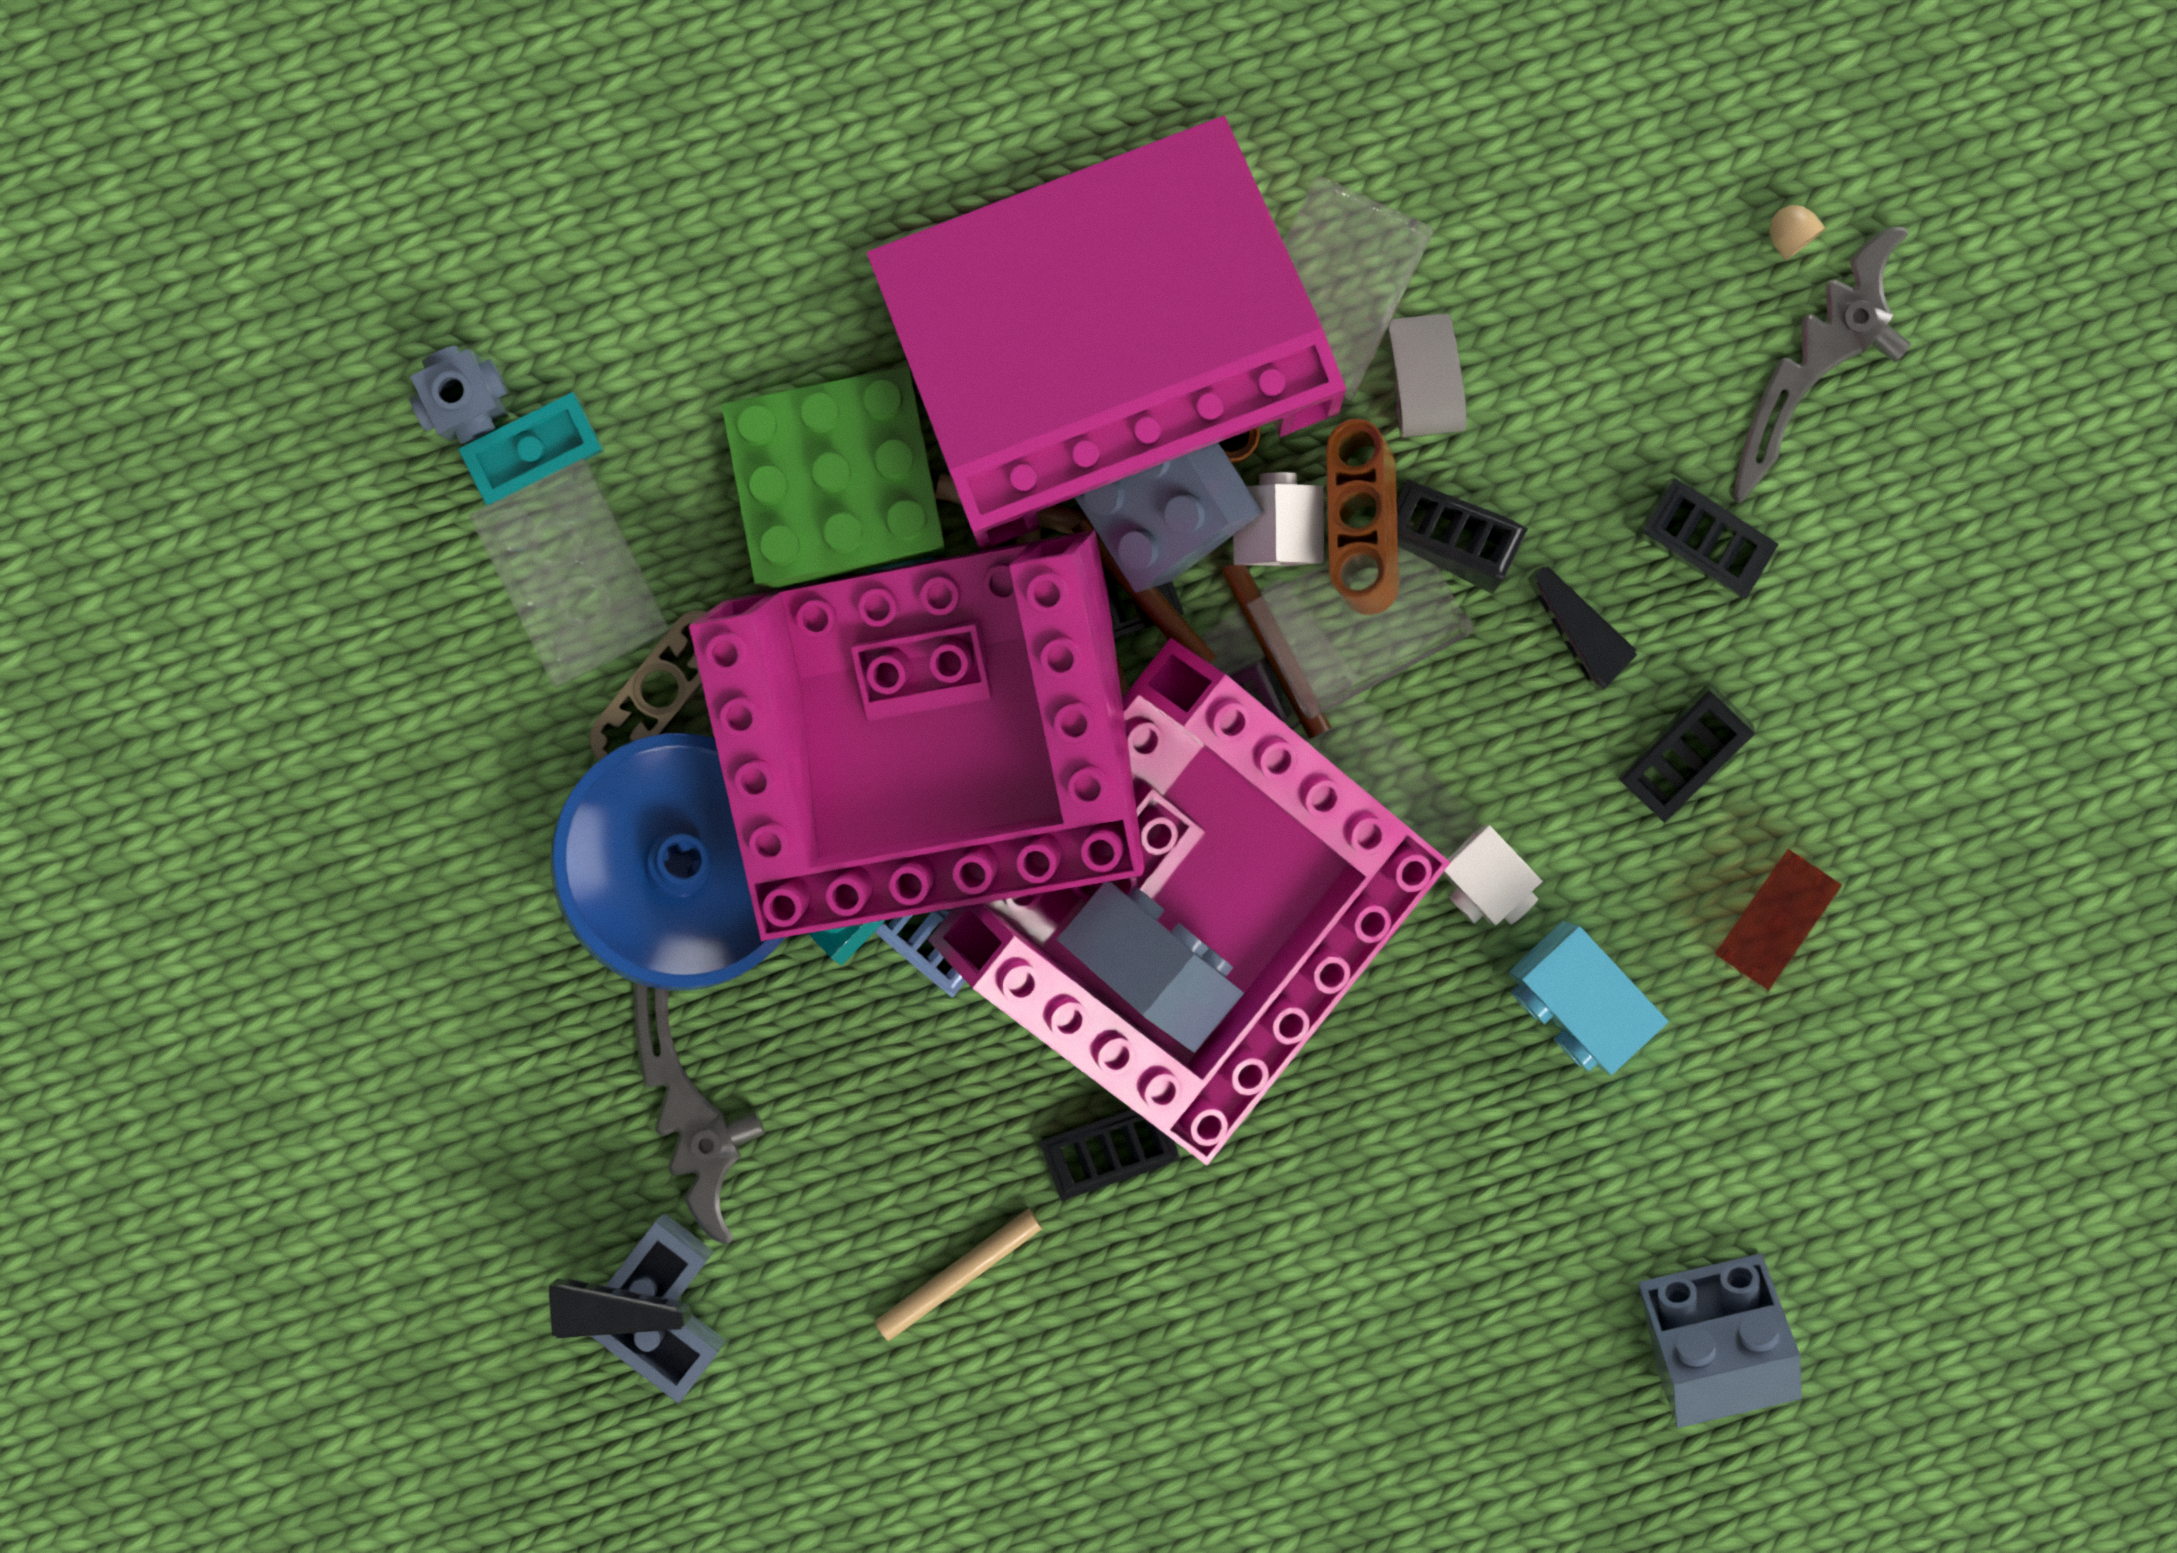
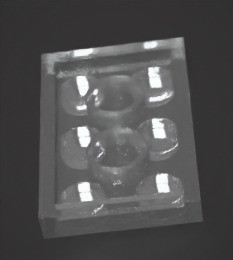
[469,458,670,688]

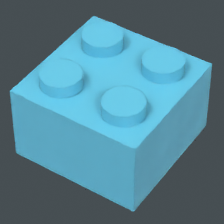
[1507,921,1669,1075]

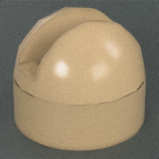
[1769,205,1826,261]

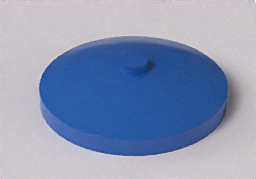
[550,733,785,991]

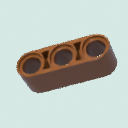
[1326,419,1399,615]

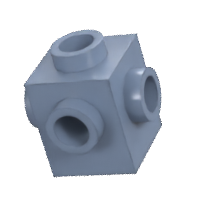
[409,346,508,444]

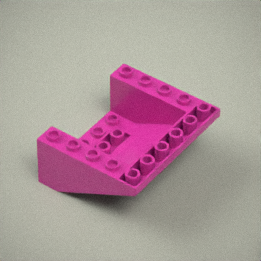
[866,115,1346,551]
[689,530,1144,941]
[928,638,1451,1165]

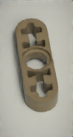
[590,610,707,760]

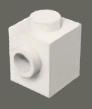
[1233,473,1325,566]
[1442,824,1543,925]

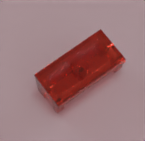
[1715,849,1842,995]

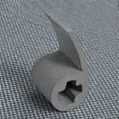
[1387,314,1466,438]

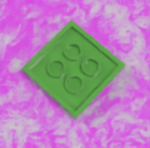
[721,366,946,591]

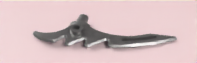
[1733,226,1912,503]
[634,982,765,1244]

